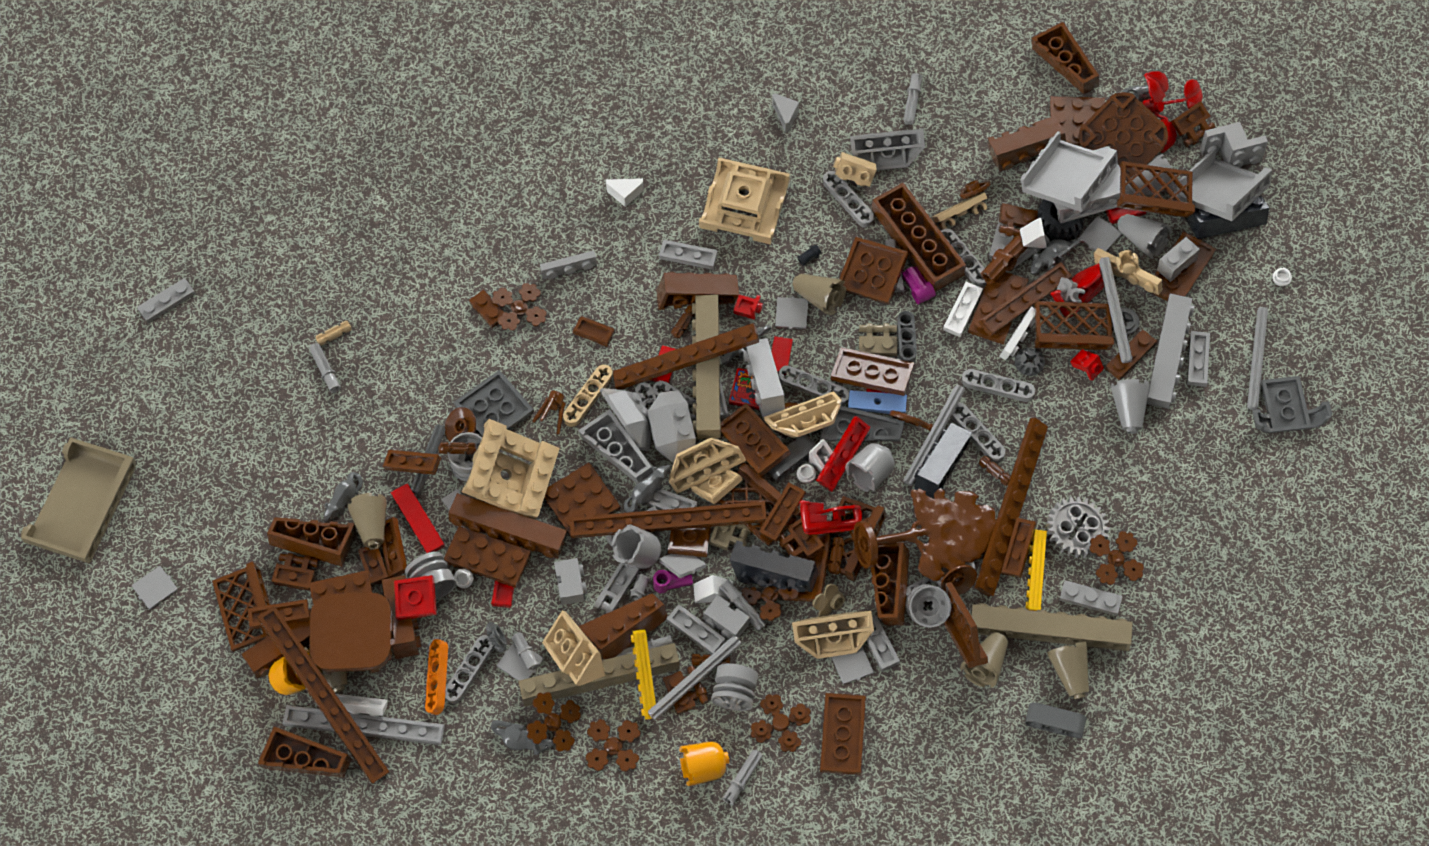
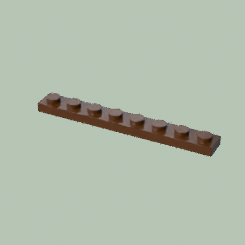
[612,323,759,390]

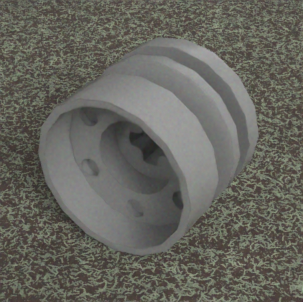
[448,432,482,482]
[405,552,456,600]
[905,584,951,628]
[711,664,758,711]

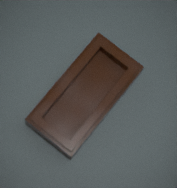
[573,316,615,347]

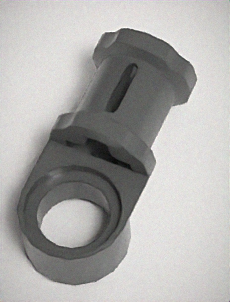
[1122,85,1151,101]

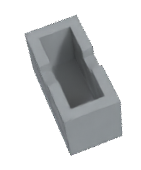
[1157,237,1200,282]
[554,558,588,605]
[703,595,750,640]

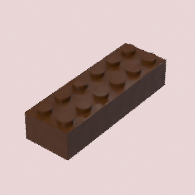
[872,183,966,292]

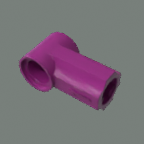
[902,266,936,305]
[653,570,693,593]

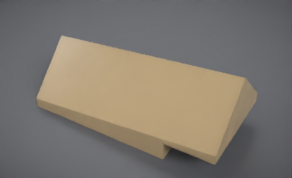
[542,610,605,686]

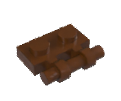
[1170,101,1216,147]
[998,203,1038,237]
[778,519,825,559]
[271,553,319,591]
[662,666,709,715]

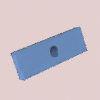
[848,390,907,414]

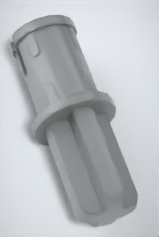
[512,632,540,671]

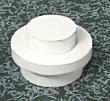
[1272,268,1292,286]
[797,464,816,483]
[454,568,474,588]

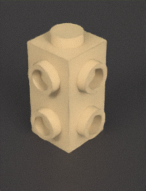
[833,152,876,187]

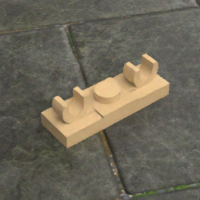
[932,192,987,229]

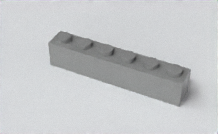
[1147,294,1194,409]

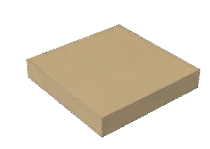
[691,469,743,504]

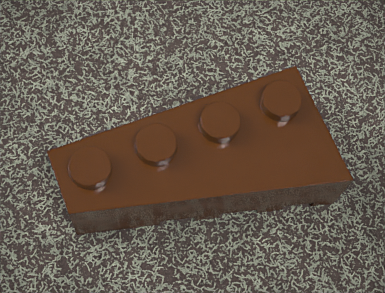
[1031,22,1099,94]
[987,116,1066,172]
[656,272,739,310]
[267,517,357,567]
[870,542,910,626]
[382,575,422,659]
[578,593,667,660]
[257,727,352,778]

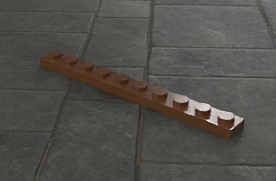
[974,417,1048,597]
[570,501,766,539]
[257,606,389,784]

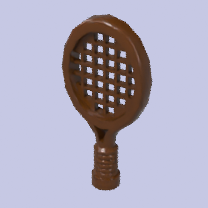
[889,410,934,431]

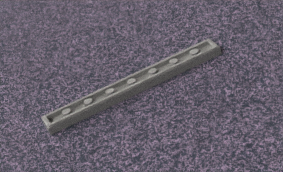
[282,705,445,745]

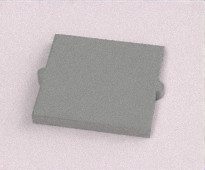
[1078,216,1122,252]
[775,296,808,330]
[659,554,706,578]
[131,566,178,610]
[496,643,544,681]
[831,647,874,685]

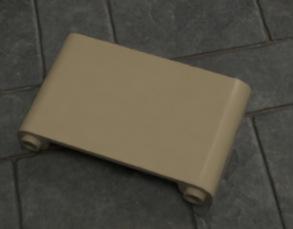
[21,437,136,563]

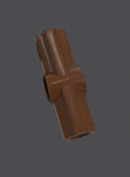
[981,235,1028,285]

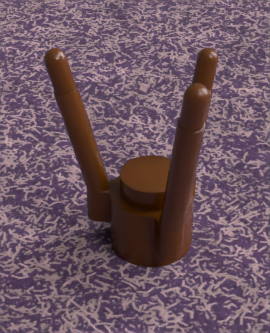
[532,390,566,435]

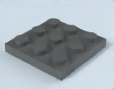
[454,370,534,437]

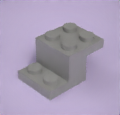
[1200,122,1268,168]

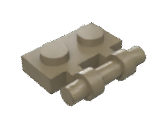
[859,323,897,356]
[709,523,752,550]

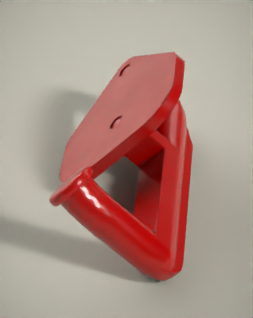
[1050,263,1104,318]
[799,500,862,535]

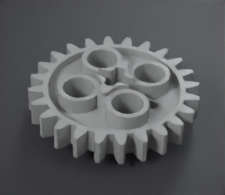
[1045,497,1110,558]

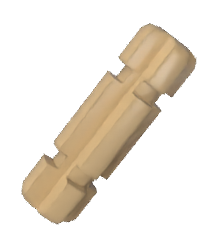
[315,321,352,346]

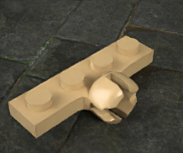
[1094,248,1163,295]

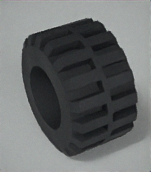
[1037,199,1085,241]

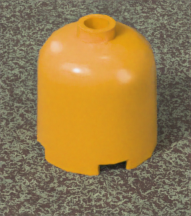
[268,653,309,695]
[679,742,729,786]

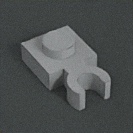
[1057,277,1085,303]

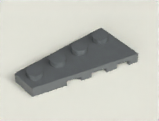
[820,406,905,441]

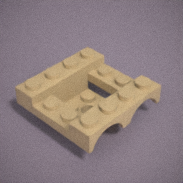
[699,158,790,245]
[462,419,560,519]

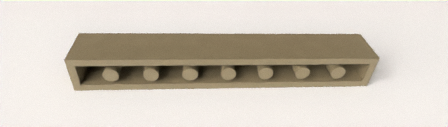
[692,295,721,439]
[971,603,1132,651]
[518,643,680,707]

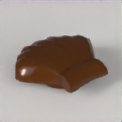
[959,180,991,199]

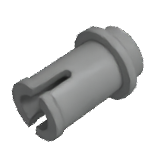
[630,574,649,600]

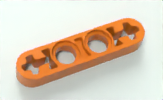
[425,639,448,715]

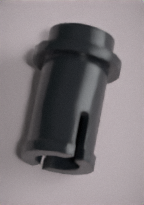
[797,245,822,266]

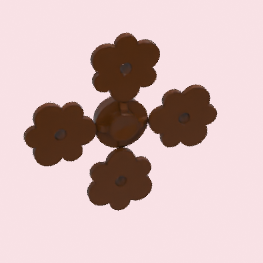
[492,283,547,331]
[1089,531,1144,585]
[741,586,799,621]
[526,692,581,752]
[751,694,811,752]
[585,719,640,772]

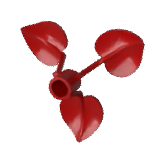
[1142,71,1203,153]

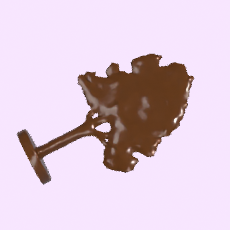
[853,488,996,581]

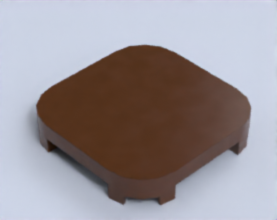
[1078,92,1168,178]
[310,592,392,675]

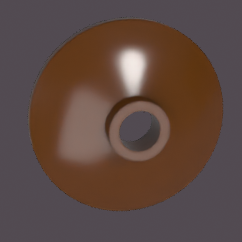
[445,407,476,442]
[940,565,977,595]

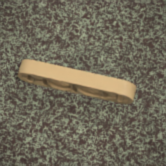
[563,365,613,427]

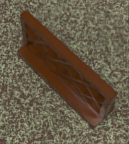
[1117,161,1195,218]
[1035,301,1114,350]
[717,463,801,547]
[827,496,887,582]
[212,562,270,652]
[944,582,988,668]

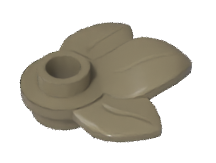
[812,584,845,617]

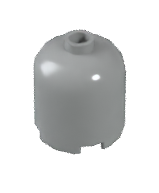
[845,443,895,492]
[611,525,661,569]

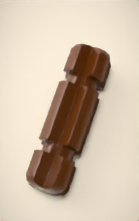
[671,305,695,338]
[438,442,476,454]
[979,455,1011,486]
[828,537,844,575]
[691,654,731,666]

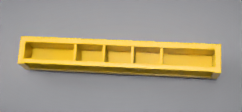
[1025,530,1047,611]
[631,629,656,720]

